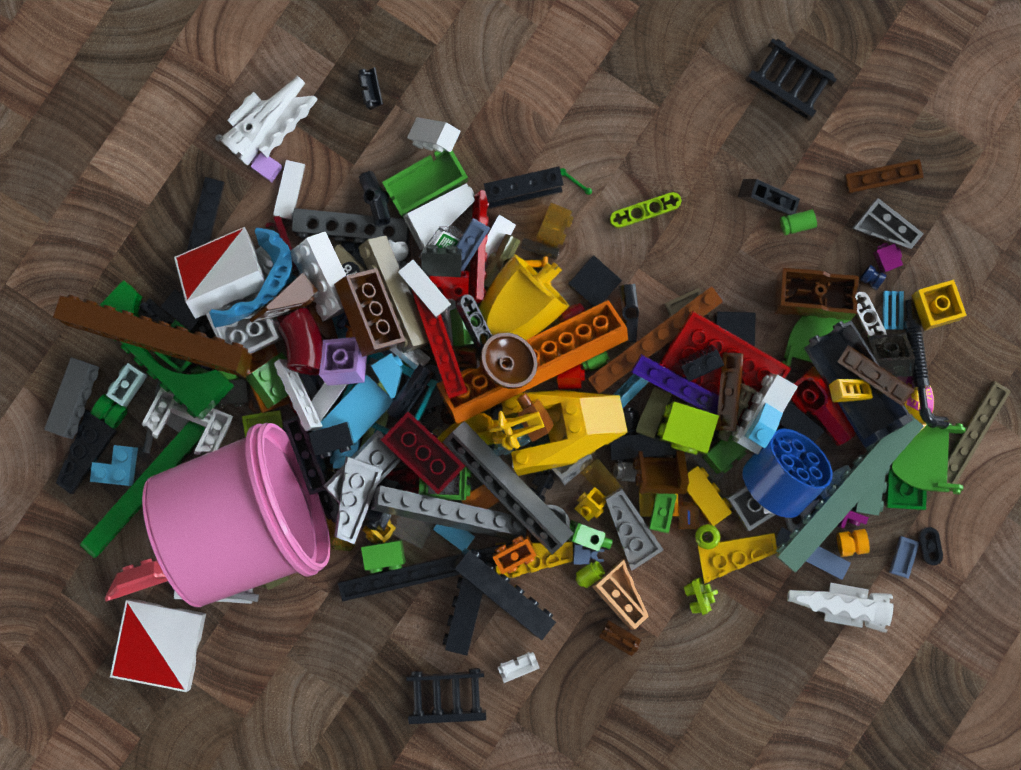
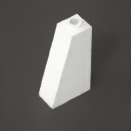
[403,183,475,250]

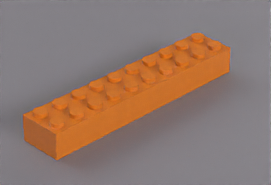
[436,300,628,425]

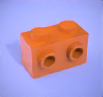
[493,535,537,574]

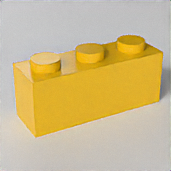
[686,466,732,526]

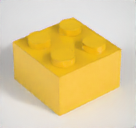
[911,280,967,331]

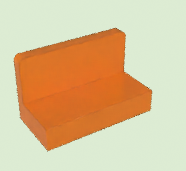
[461,484,500,509]

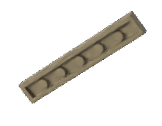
[947,381,1011,484]

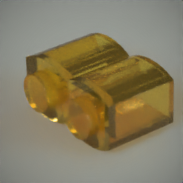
[536,203,574,248]

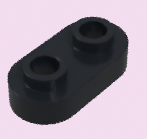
[919,527,943,565]

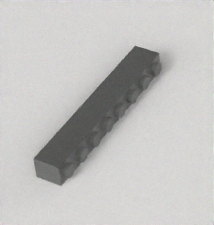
[443,421,573,554]
[371,485,527,541]

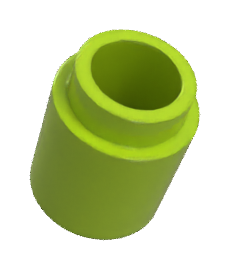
[576,561,605,588]

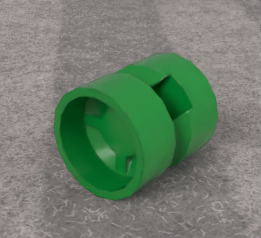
[91,394,128,429]

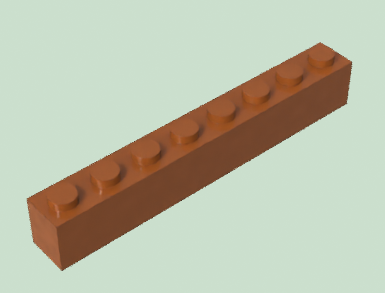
[588,286,723,394]

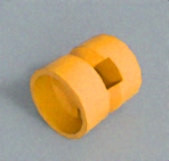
[837,529,870,557]

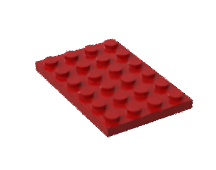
[659,310,791,426]

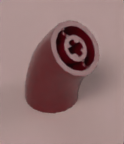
[278,308,323,375]

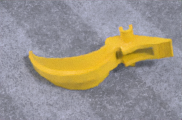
[437,411,545,453]

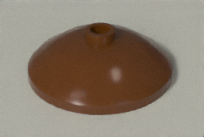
[480,333,537,389]

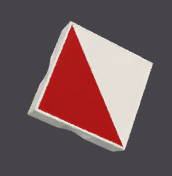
[174,227,265,319]
[110,599,206,692]

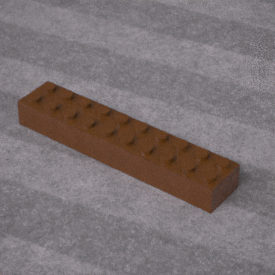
[53,295,253,378]

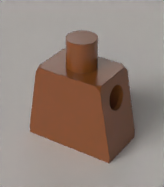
[517,393,555,442]

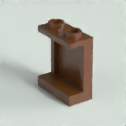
[633,451,689,494]

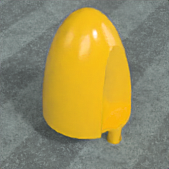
[478,254,569,344]

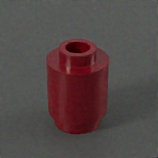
[558,303,585,323]

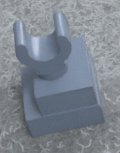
[572,544,605,565]

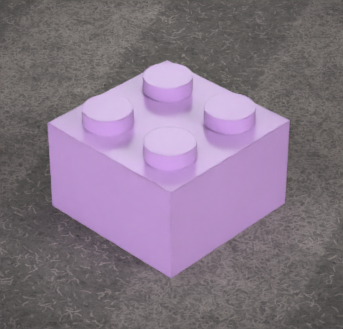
[319,337,367,386]

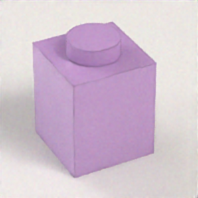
[251,152,283,183]

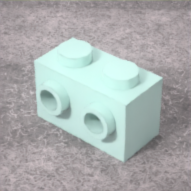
[106,363,148,407]

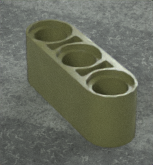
[636,385,673,439]

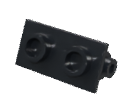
[357,67,383,110]
[139,298,175,326]
[529,470,555,502]

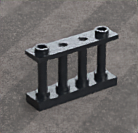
[746,38,837,121]
[484,166,564,210]
[406,668,487,724]

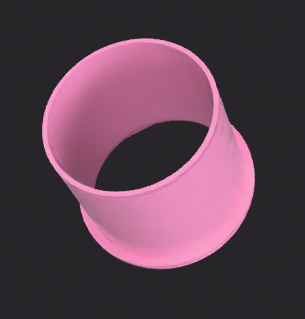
[142,423,330,607]

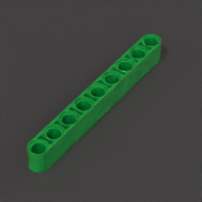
[79,421,206,559]

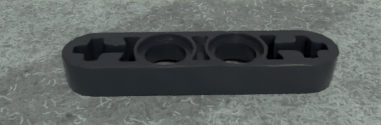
[456,294,492,356]

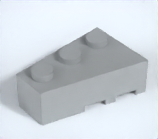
[851,198,924,249]

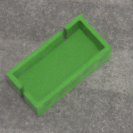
[382,151,468,219]

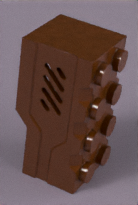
[774,268,859,320]

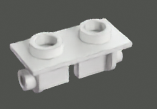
[498,652,540,683]

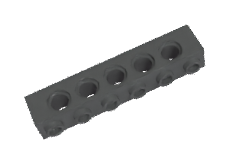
[292,208,409,244]

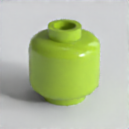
[695,524,720,549]

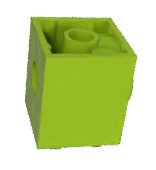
[657,402,719,455]

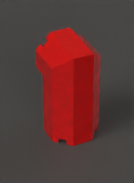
[791,366,856,446]

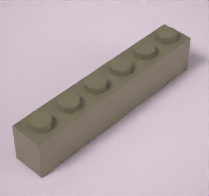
[358,235,430,353]

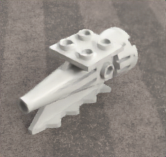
[219,76,318,166]
[787,583,893,633]

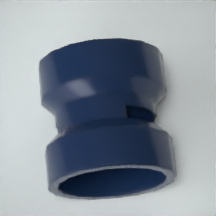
[860,265,887,291]

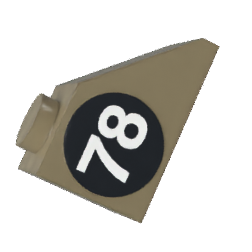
[335,245,367,276]

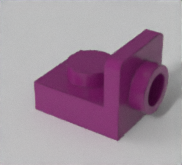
[837,511,869,529]

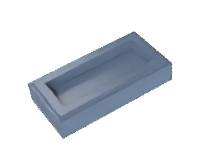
[889,536,920,579]

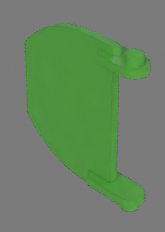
[782,316,851,367]
[892,423,965,494]

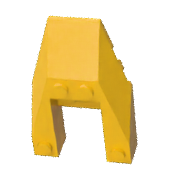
[502,390,628,476]

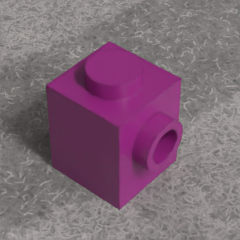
[873,242,903,273]

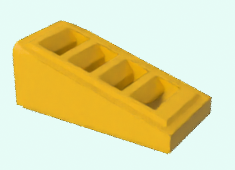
[829,379,873,402]

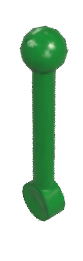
[560,168,592,195]

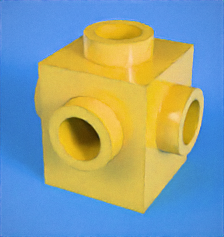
[574,487,607,522]
[362,520,396,543]

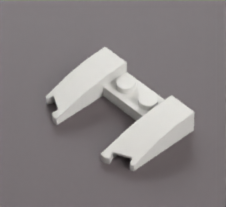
[142,387,233,455]

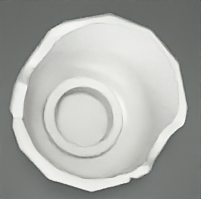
[388,240,409,261]

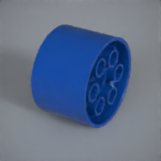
[742,429,833,518]

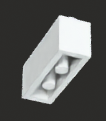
[407,117,461,153]

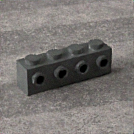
[44,357,99,439]

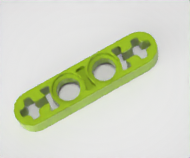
[610,192,682,229]

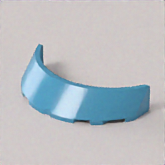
[209,228,292,328]

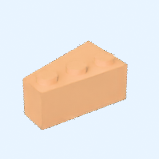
[592,560,649,630]

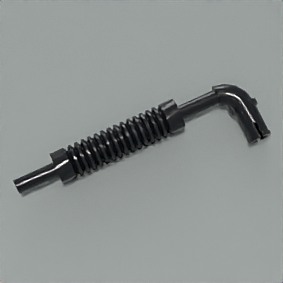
[904,300,949,429]

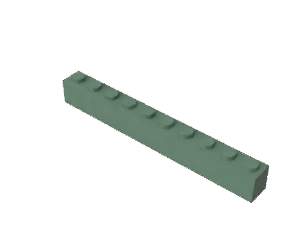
[775,414,924,573]

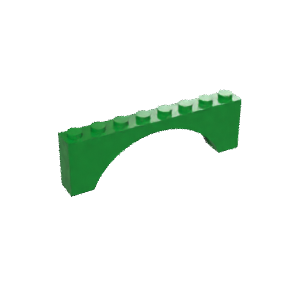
[99,280,235,419]

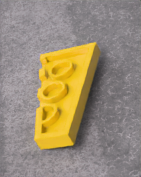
[698,533,778,584]
[495,541,573,578]

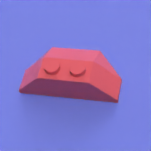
[105,558,168,602]

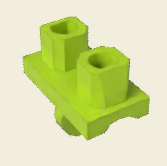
[684,577,718,615]

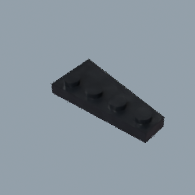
[56,409,118,494]

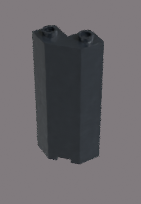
[804,321,913,448]

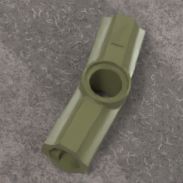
[484,234,521,289]

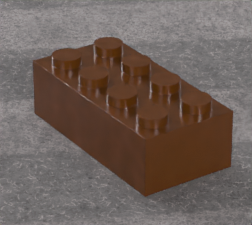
[334,268,406,357]

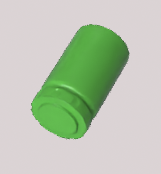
[780,209,817,235]

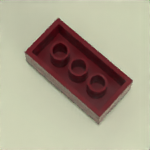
[381,412,465,495]

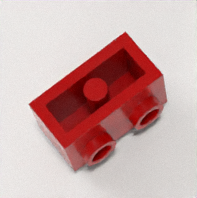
[429,271,470,301]

